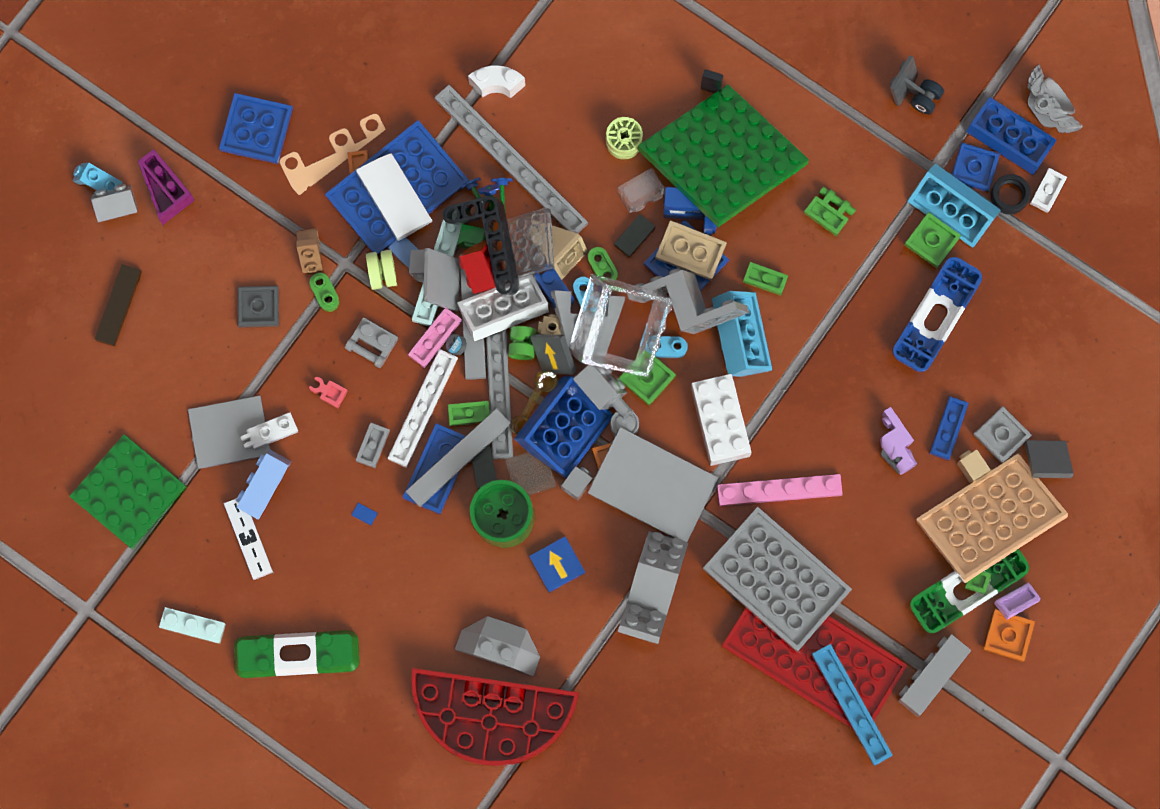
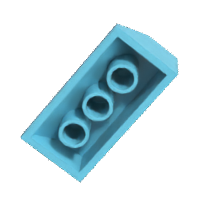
[907,164,1001,248]
[712,291,772,377]

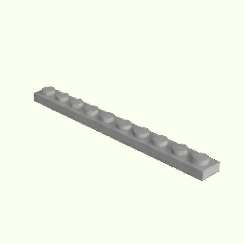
[435,85,588,233]

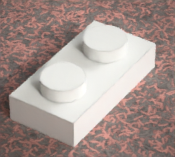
[1030,168,1067,213]

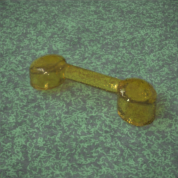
[510,371,558,435]

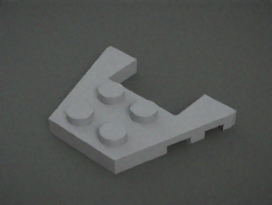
[551,290,625,356]

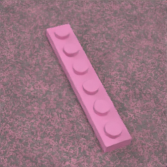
[717,474,843,506]

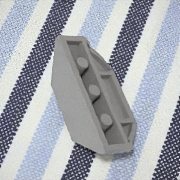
[455,616,540,677]

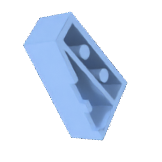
[236,450,292,520]

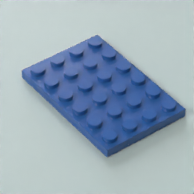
[325,120,469,255]

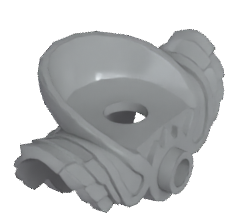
[1027,64,1083,133]

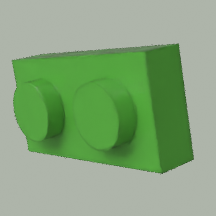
[743,262,788,296]
[448,401,490,426]

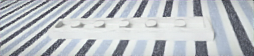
[388,349,458,468]

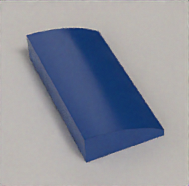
[966,97,1057,175]

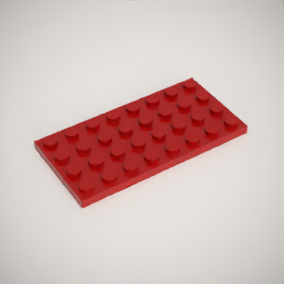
[721,608,908,730]

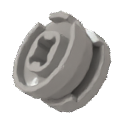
[610,412,639,436]

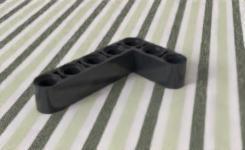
[443,196,519,295]

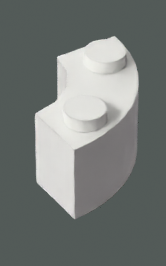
[468,66,525,98]

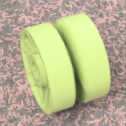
[606,117,643,159]
[366,249,397,290]

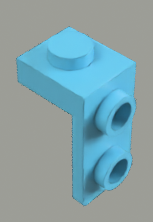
[72,163,122,191]

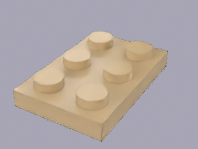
[655,220,727,281]

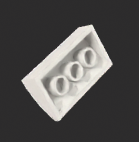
[356,153,433,241]
[457,274,549,341]

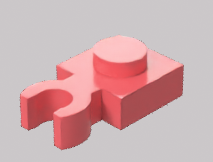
[309,377,348,409]

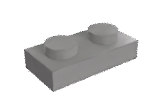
[356,423,390,468]

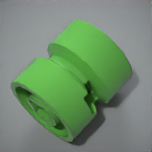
[508,326,537,360]

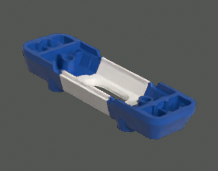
[893,257,982,372]

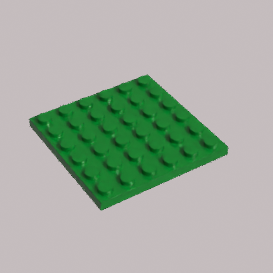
[638,84,809,227]

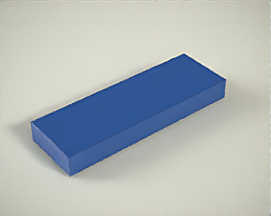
[929,396,969,461]

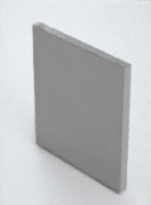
[423,248,460,311]

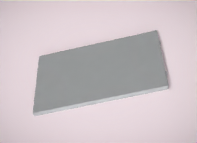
[588,427,718,542]

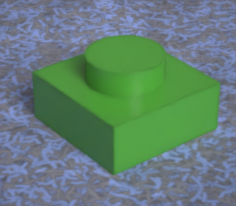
[965,571,991,595]

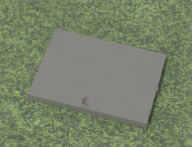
[188,396,270,469]

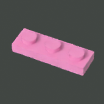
[408,308,462,368]

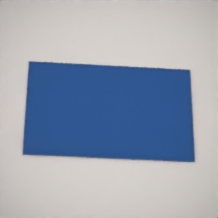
[352,503,378,525]

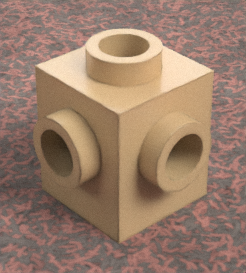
[537,314,561,335]

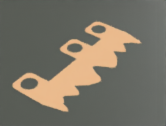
[280,114,386,196]

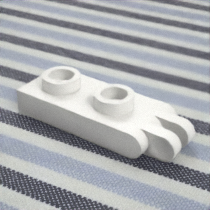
[240,413,298,449]

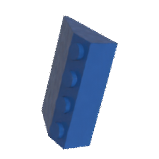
[514,376,614,479]

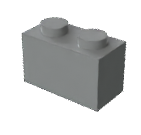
[91,184,138,222]

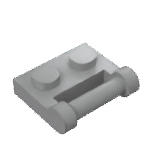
[345,317,399,369]

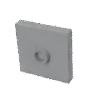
[973,406,1032,464]

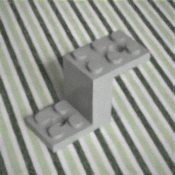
[627,268,749,334]
[618,531,688,644]

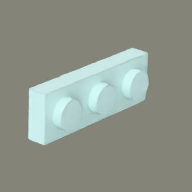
[159,607,226,644]

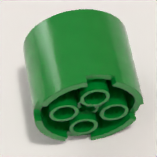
[470,480,535,548]

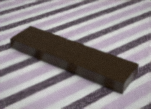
[95,264,142,347]

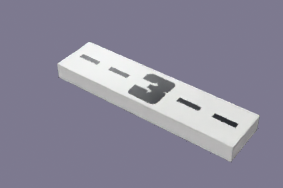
[224,498,273,580]

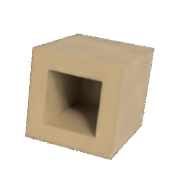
[957,450,991,484]

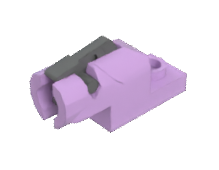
[880,407,917,475]

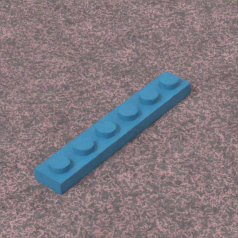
[811,644,893,766]

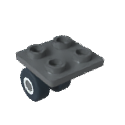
[890,55,944,114]

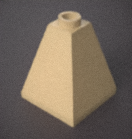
[529,222,588,280]

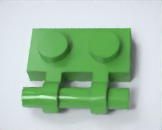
[804,186,856,236]

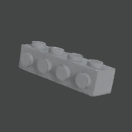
[898,634,971,717]

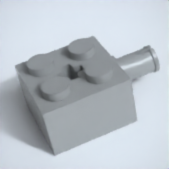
[573,362,633,420]

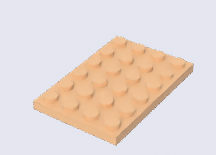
[916,454,1068,583]

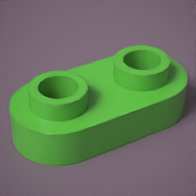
[588,247,618,286]
[310,273,339,312]

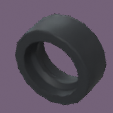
[990,174,1031,214]

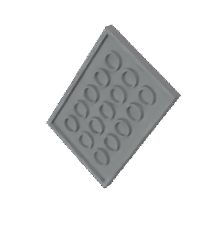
[703,507,852,652]

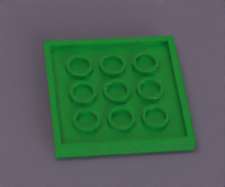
[69,434,186,549]

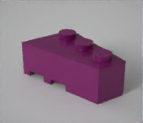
[138,149,195,225]

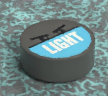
[446,334,467,355]

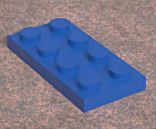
[402,424,466,515]

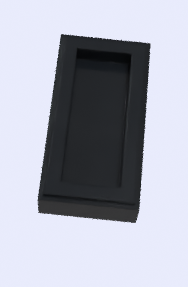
[701,69,724,93]

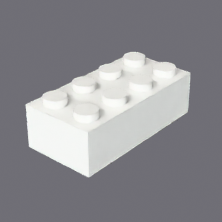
[691,374,751,466]

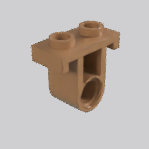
[296,228,323,273]

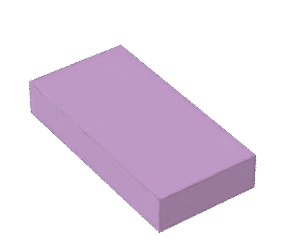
[994,582,1041,620]

